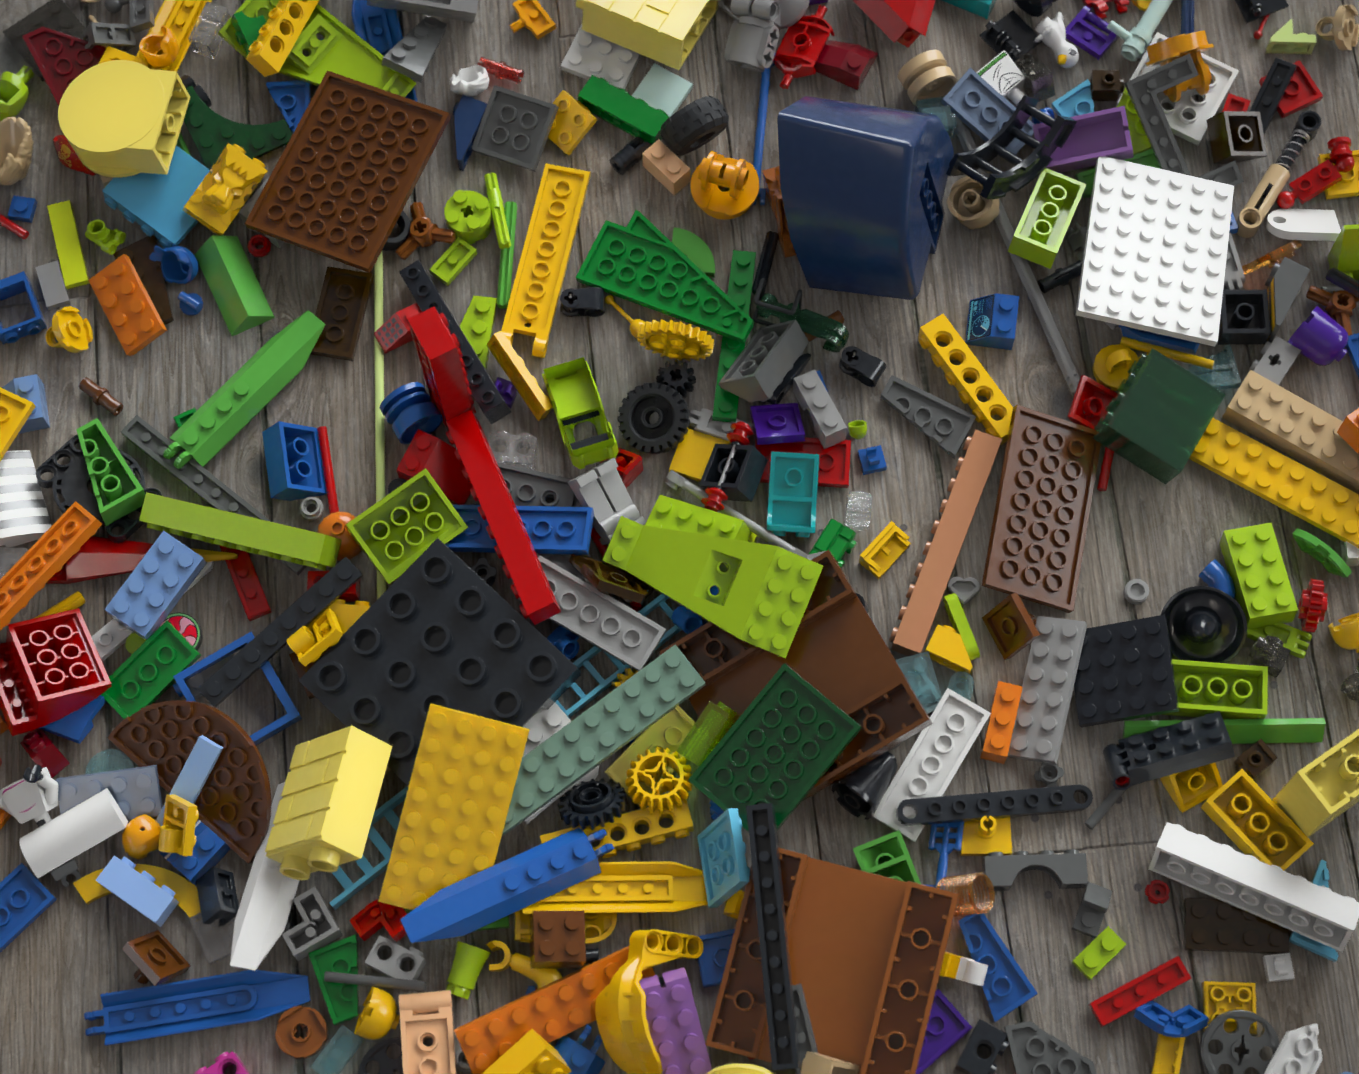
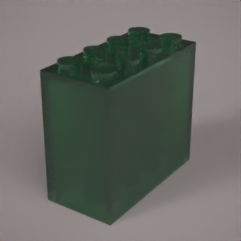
[1093,348,1226,484]

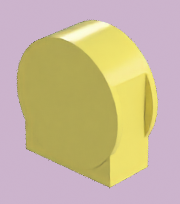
[58,60,190,178]

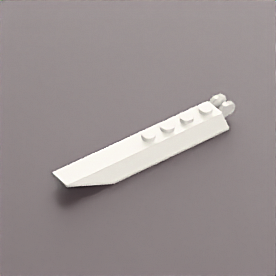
[230,782,300,971]

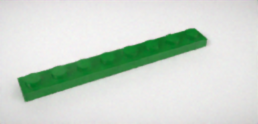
[712,250,756,422]

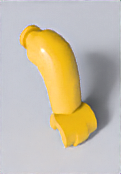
[486,940,562,989]

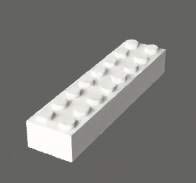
[1149,822,1359,952]

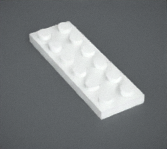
[872,688,991,842]

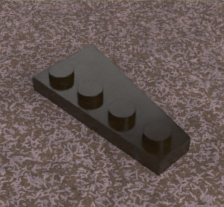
[113,235,174,325]

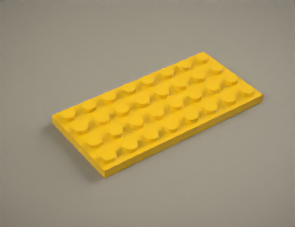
[378,704,530,910]

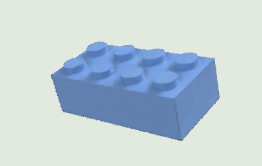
[104,530,206,640]

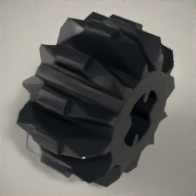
[656,359,696,398]

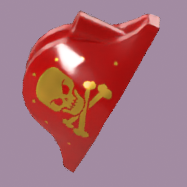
[53,135,97,176]

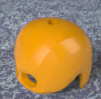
[139,26,179,68]
[122,815,161,859]

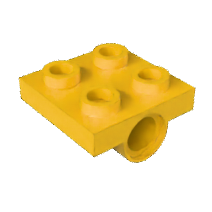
[548,90,598,155]
[286,608,343,667]
[158,795,199,856]

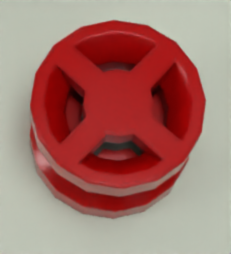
[1327,137,1353,164]

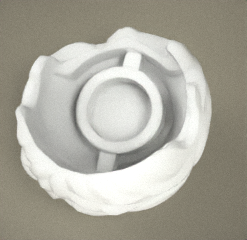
[450,65,489,97]

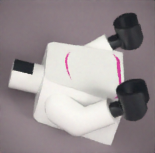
[0,765,59,828]

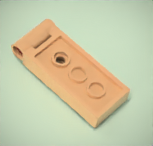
[399,990,457,1074]

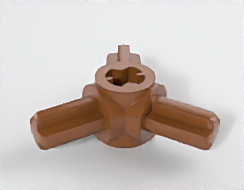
[396,202,456,260]
[1306,286,1359,336]

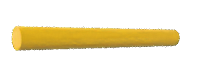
[1120,336,1214,370]

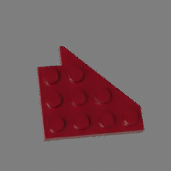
[22,27,107,106]

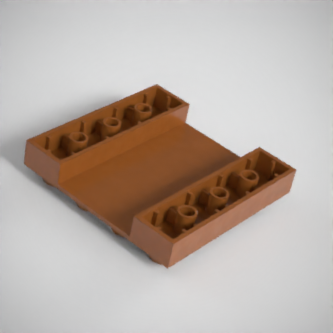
[706,848,959,1074]

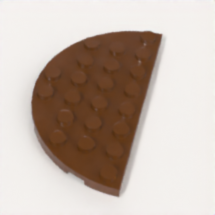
[107,700,272,864]

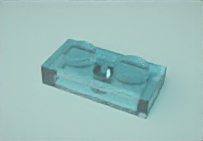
[311,1025,364,1074]

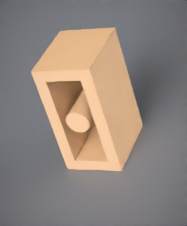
[642,139,691,195]

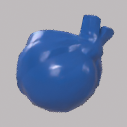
[150,246,199,284]

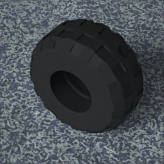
[660,96,729,156]

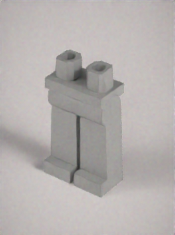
[568,458,646,545]

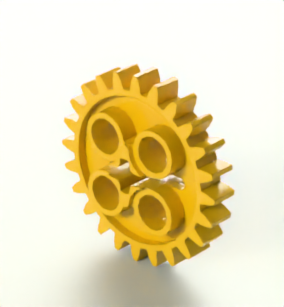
[637,319,714,361]

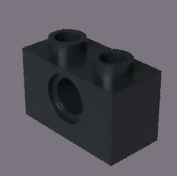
[955,1019,1009,1074]

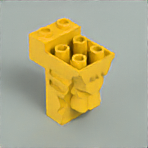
[183,143,268,236]

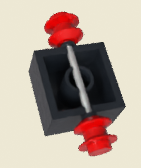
[699,421,768,512]

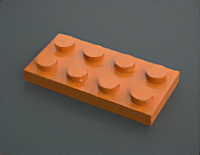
[88,254,167,357]

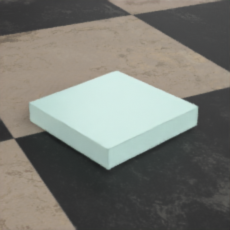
[632,63,693,117]

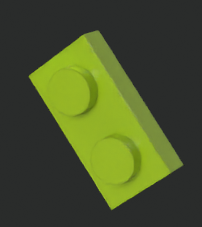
[429,237,478,286]
[1072,926,1127,981]

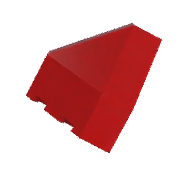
[853,0,935,48]

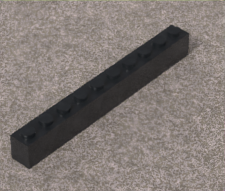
[746,803,801,1071]

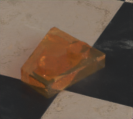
[1242,240,1302,275]

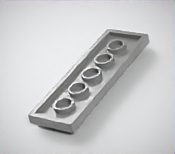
[514,556,666,671]
[1008,616,1087,764]

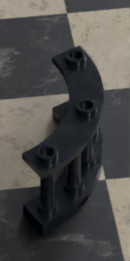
[946,95,1077,199]

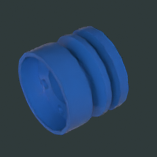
[380,382,443,444]

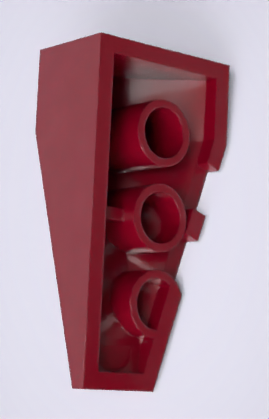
[797,39,878,91]

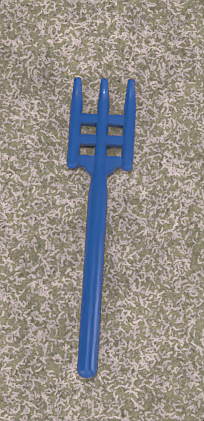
[928,822,964,890]

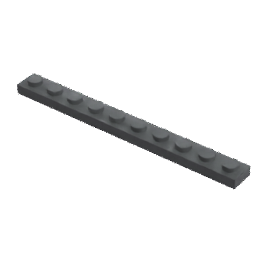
[121,415,307,576]

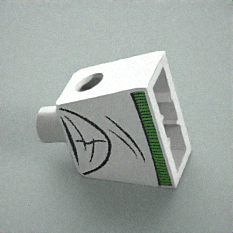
[977,51,1026,106]

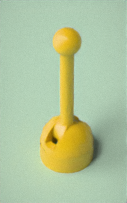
[605,295,645,340]

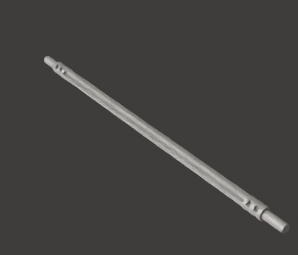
[943,96,1091,414]

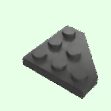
[1004,1021,1096,1074]

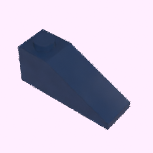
[453,95,488,171]

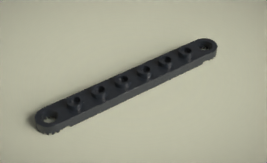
[896,784,1093,826]

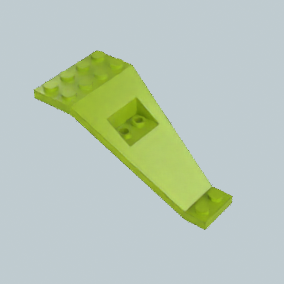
[218,0,417,97]
[602,516,823,658]

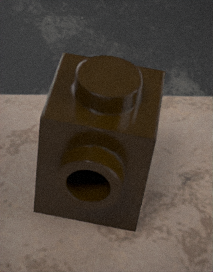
[1089,70,1124,101]

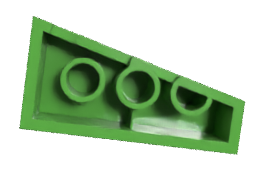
[76,418,146,526]

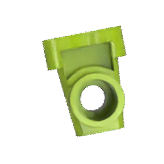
[85,219,126,255]

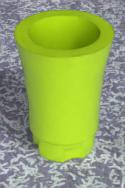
[445,941,491,1000]

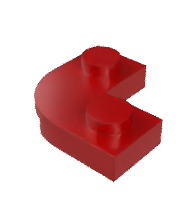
[349,899,408,942]

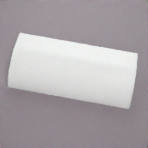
[19,788,128,878]

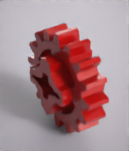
[1298,579,1328,633]

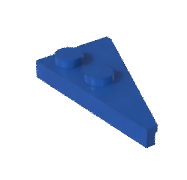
[266,81,311,133]

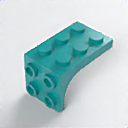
[767,451,820,537]

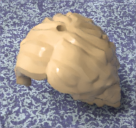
[0,117,34,186]

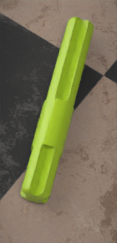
[484,172,511,250]

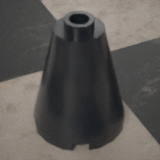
[832,752,898,820]

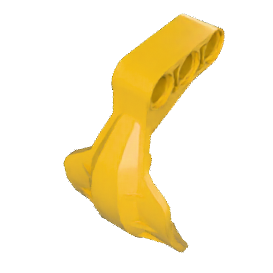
[595,929,704,1074]

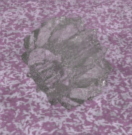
[844,491,873,532]

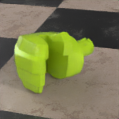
[0,66,34,122]

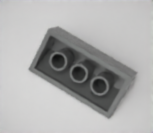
[718,320,809,402]

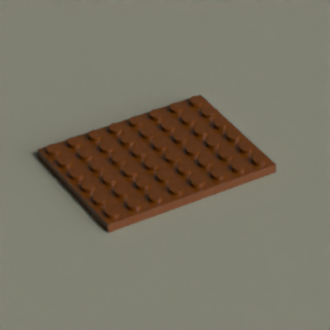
[245,70,451,273]

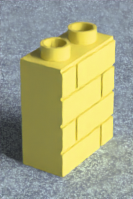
[576,0,719,70]
[265,726,392,880]
[1272,729,1359,837]

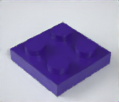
[750,403,805,445]

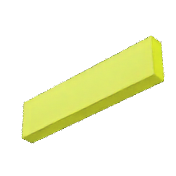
[47,200,89,289]

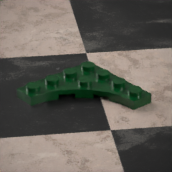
[183,86,292,170]

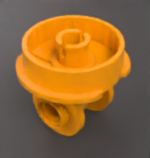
[1145,30,1214,103]
[690,151,759,220]

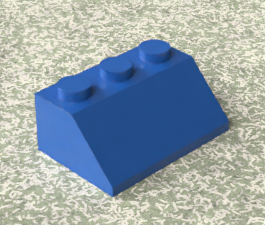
[262,421,327,501]

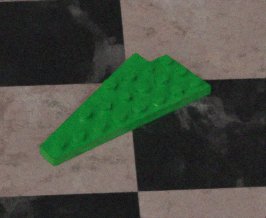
[576,210,754,344]

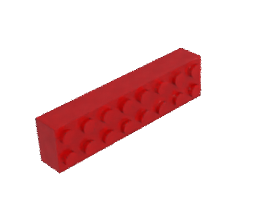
[407,306,477,431]

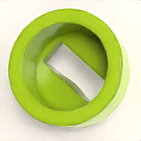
[848,420,867,439]

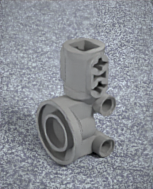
[724,0,810,72]

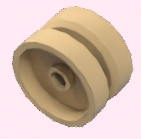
[897,50,957,107]

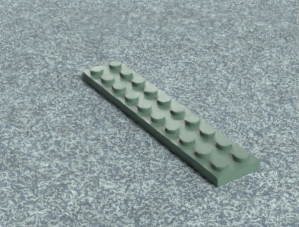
[502,644,706,835]

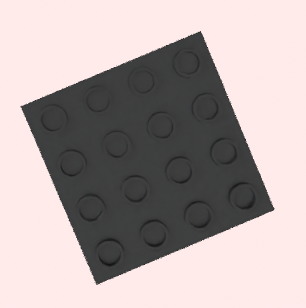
[298,538,582,787]

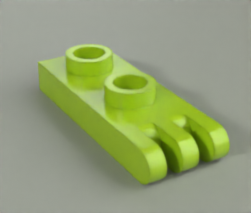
[1247,623,1312,659]

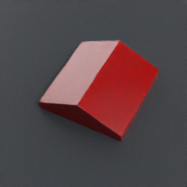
[1067,375,1121,438]

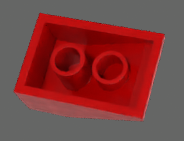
[396,429,473,505]

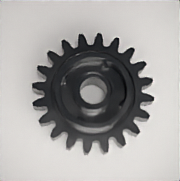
[558,778,628,830]

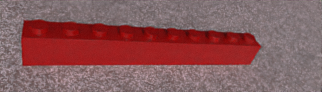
[446,409,561,625]

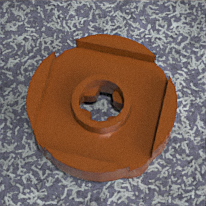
[275,1006,328,1059]

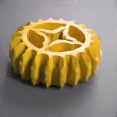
[625,747,693,814]

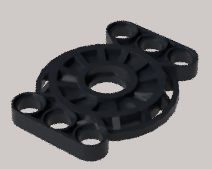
[36,434,162,543]

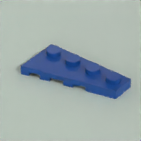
[958,907,1038,1022]

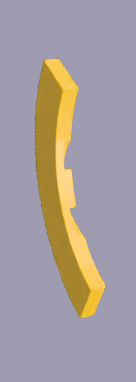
[73,864,201,920]

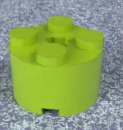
[444,190,493,244]

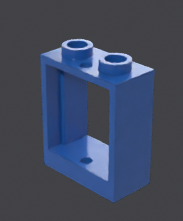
[0,271,47,344]

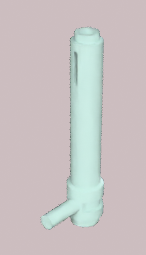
[1107,0,1173,61]

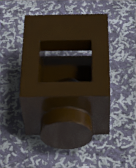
[1234,739,1278,779]

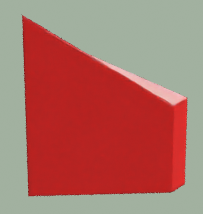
[600,448,643,488]

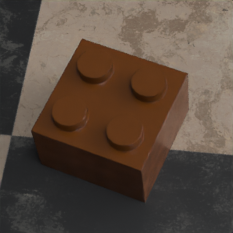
[529,910,586,969]

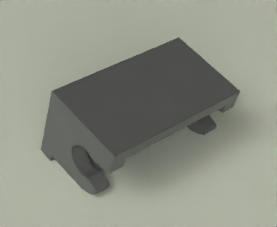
[81,22,137,51]

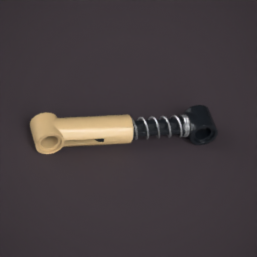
[1236,110,1321,238]

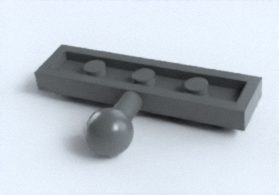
[104,0,155,33]

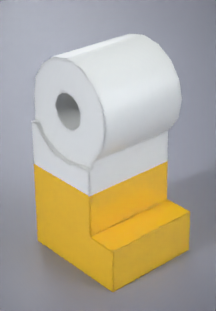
[940,952,988,986]

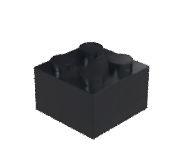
[1218,290,1271,345]

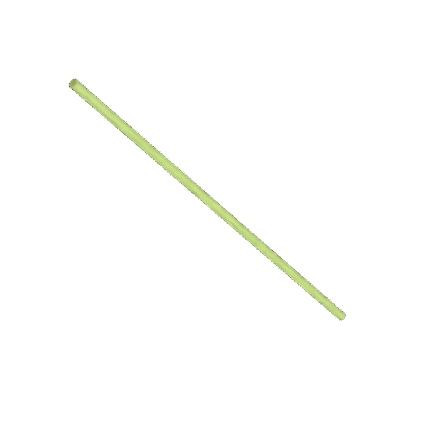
[374,250,387,600]

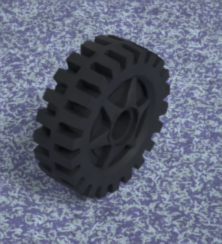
[618,382,690,454]

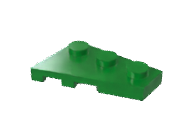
[308,934,359,1026]

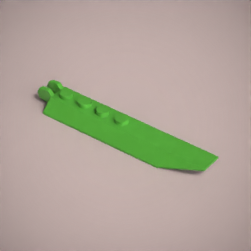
[163,310,325,469]

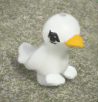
[1034,12,1079,68]

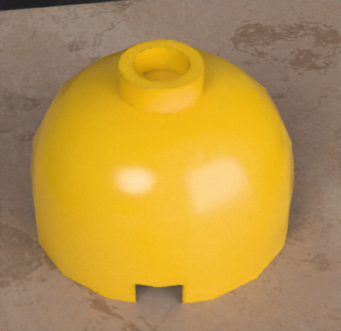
[1328,612,1359,653]
[354,986,400,1040]

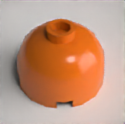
[317,511,362,561]

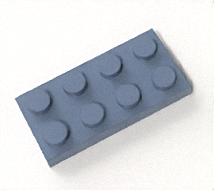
[941,68,1035,155]
[55,765,163,820]

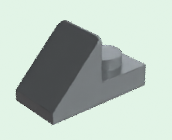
[1072,882,1112,938]

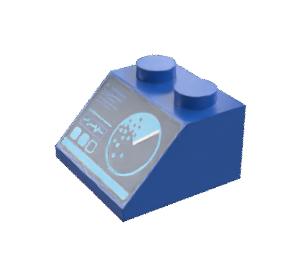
[965,293,1019,350]

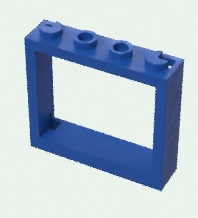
[173,632,302,746]

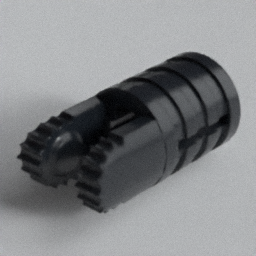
[609,136,651,175]

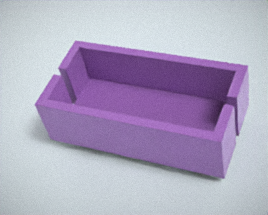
[1032,106,1134,173]
[639,967,712,1074]

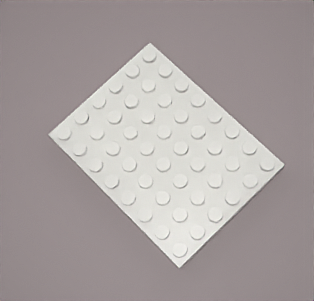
[1076,156,1234,347]

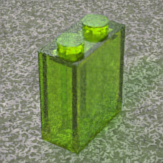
[676,701,737,766]

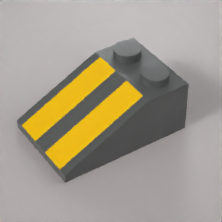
[1265,257,1310,343]

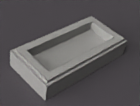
[35,260,71,311]

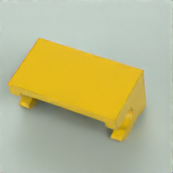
[859,521,911,579]

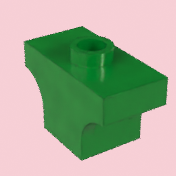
[231,11,267,56]

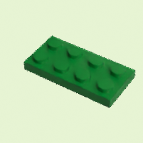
[101,620,202,719]

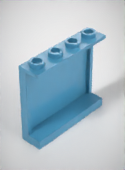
[102,145,210,248]

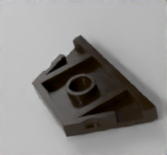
[569,553,654,604]

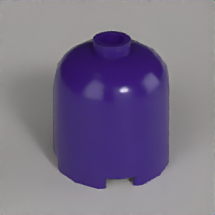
[1288,306,1349,366]

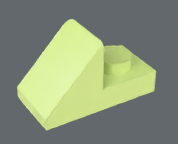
[1266,19,1316,54]

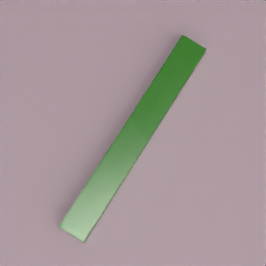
[1122,718,1326,744]

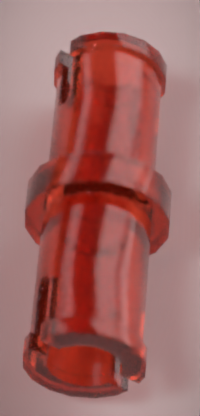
[478,57,524,84]

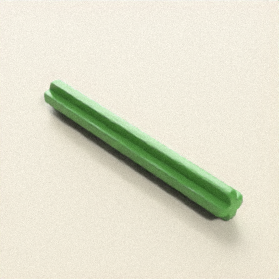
[497,201,517,309]

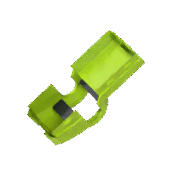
[542,357,619,470]

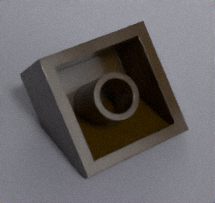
[1206,111,1267,164]

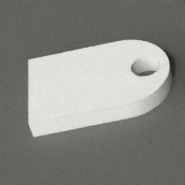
[1266,209,1341,241]

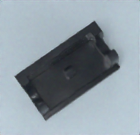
[196,867,239,926]

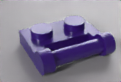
[1065,6,1119,60]

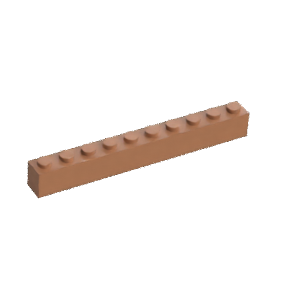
[889,429,1002,660]

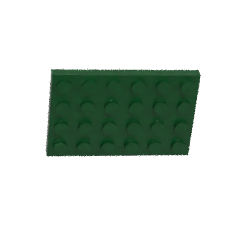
[688,663,863,832]

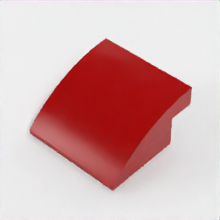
[0,608,111,736]

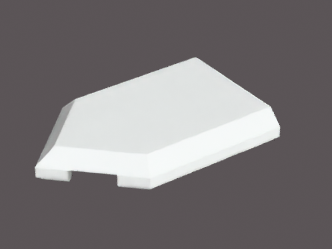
[1264,1023,1322,1074]

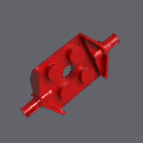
[773,5,835,90]

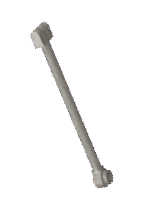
[665,470,812,560]

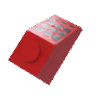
[374,303,422,354]

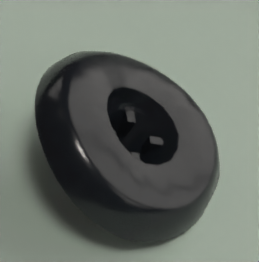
[1161,586,1247,663]

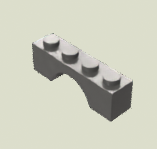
[982,850,1088,891]

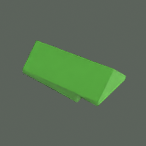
[195,235,275,336]
[852,830,921,884]

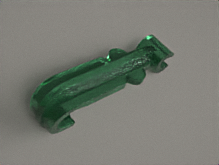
[756,293,849,353]

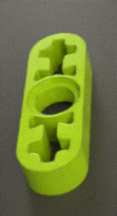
[943,593,980,661]

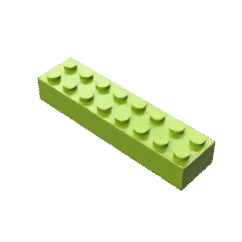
[139,492,342,571]

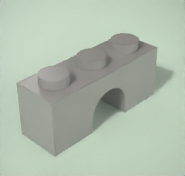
[793,369,847,449]

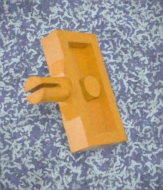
[509,0,556,40]

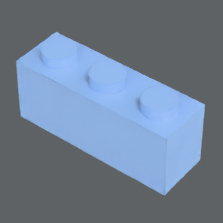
[96,855,179,927]

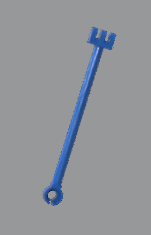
[752,54,775,205]

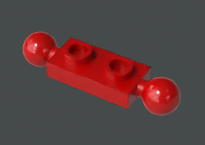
[1276,156,1355,209]

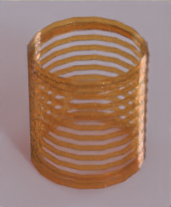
[936,872,995,917]

